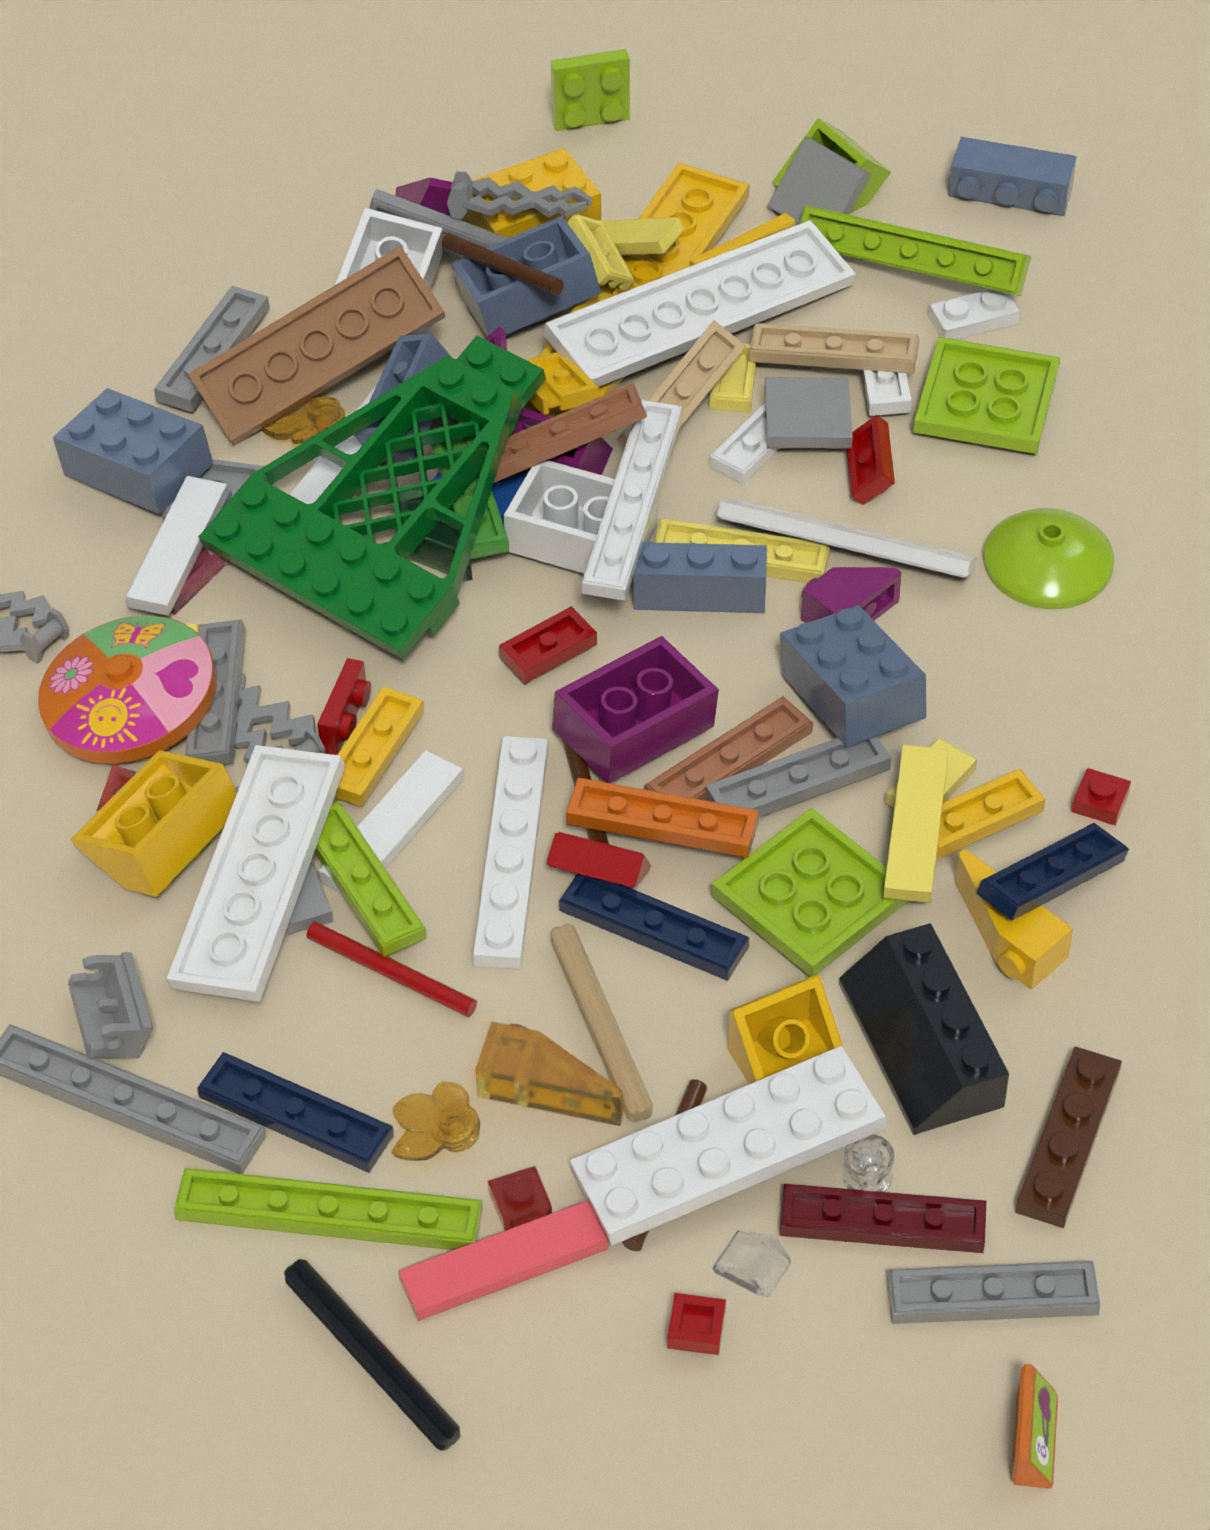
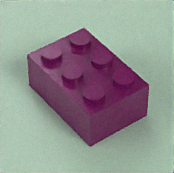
[552,636,719,783]

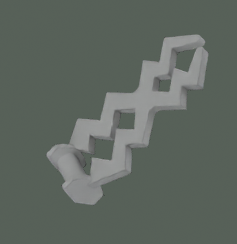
[447,171,592,219]
[0,591,68,664]
[235,673,325,763]

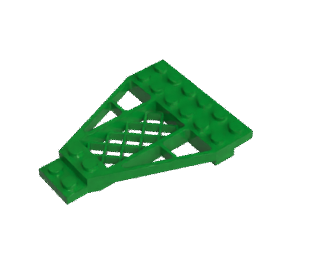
[198,335,546,660]

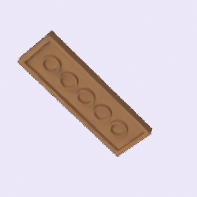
[188,246,445,446]

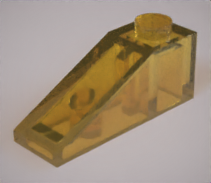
[476,1021,623,1126]

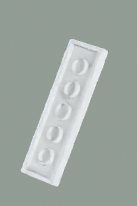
[166,745,345,1002]
[570,1046,887,1246]

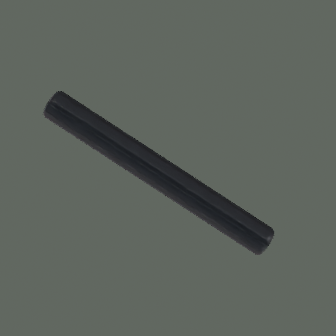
[284,1259,461,1451]

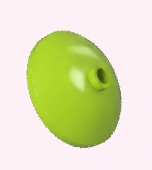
[983,508,1114,609]

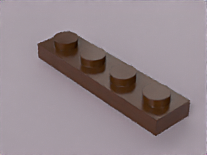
[1015,1046,1122,1228]

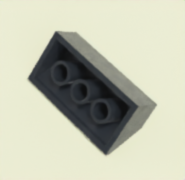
[839,923,1009,1135]

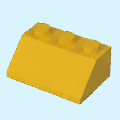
[71,750,237,897]

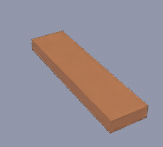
[493,383,647,483]
[645,696,813,801]

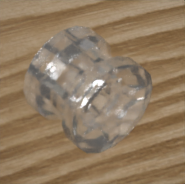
[842,1134,894,1192]

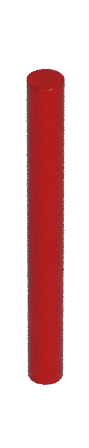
[306,921,477,1017]

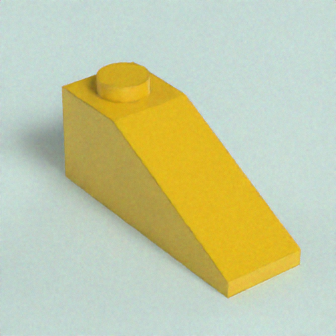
[955,848,1073,990]

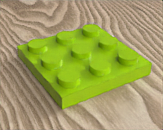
[913,336,1060,454]
[711,808,908,977]

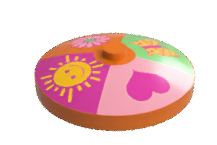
[38,615,217,764]

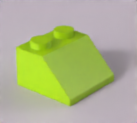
[773,118,891,213]

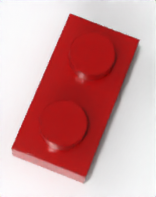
[847,415,895,505]
[499,606,597,683]
[317,658,371,755]

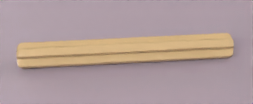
[551,924,653,1122]

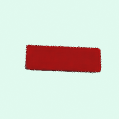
[547,832,651,887]

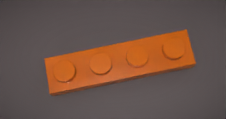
[566,778,759,858]

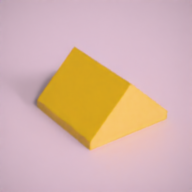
[728,974,844,1084]

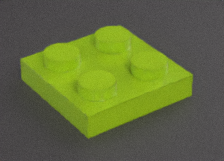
[551,49,630,131]

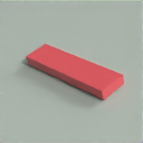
[398,1200,608,1321]

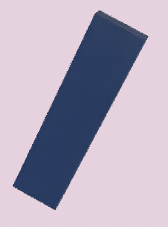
[976,823,1129,921]
[559,874,750,981]
[197,1052,394,1173]

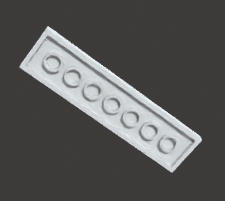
[543,220,856,387]

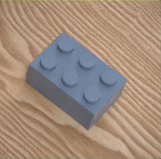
[451,216,601,337]
[53,388,213,514]
[780,605,926,747]

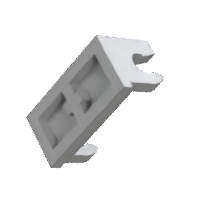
[68,952,153,1059]

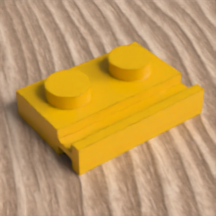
[526,352,599,415]

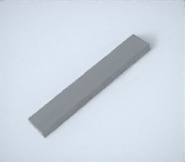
[0,1024,266,1174]

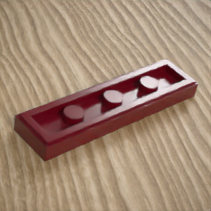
[780,1184,987,1254]

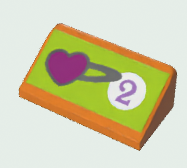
[1011,1364,1058,1489]

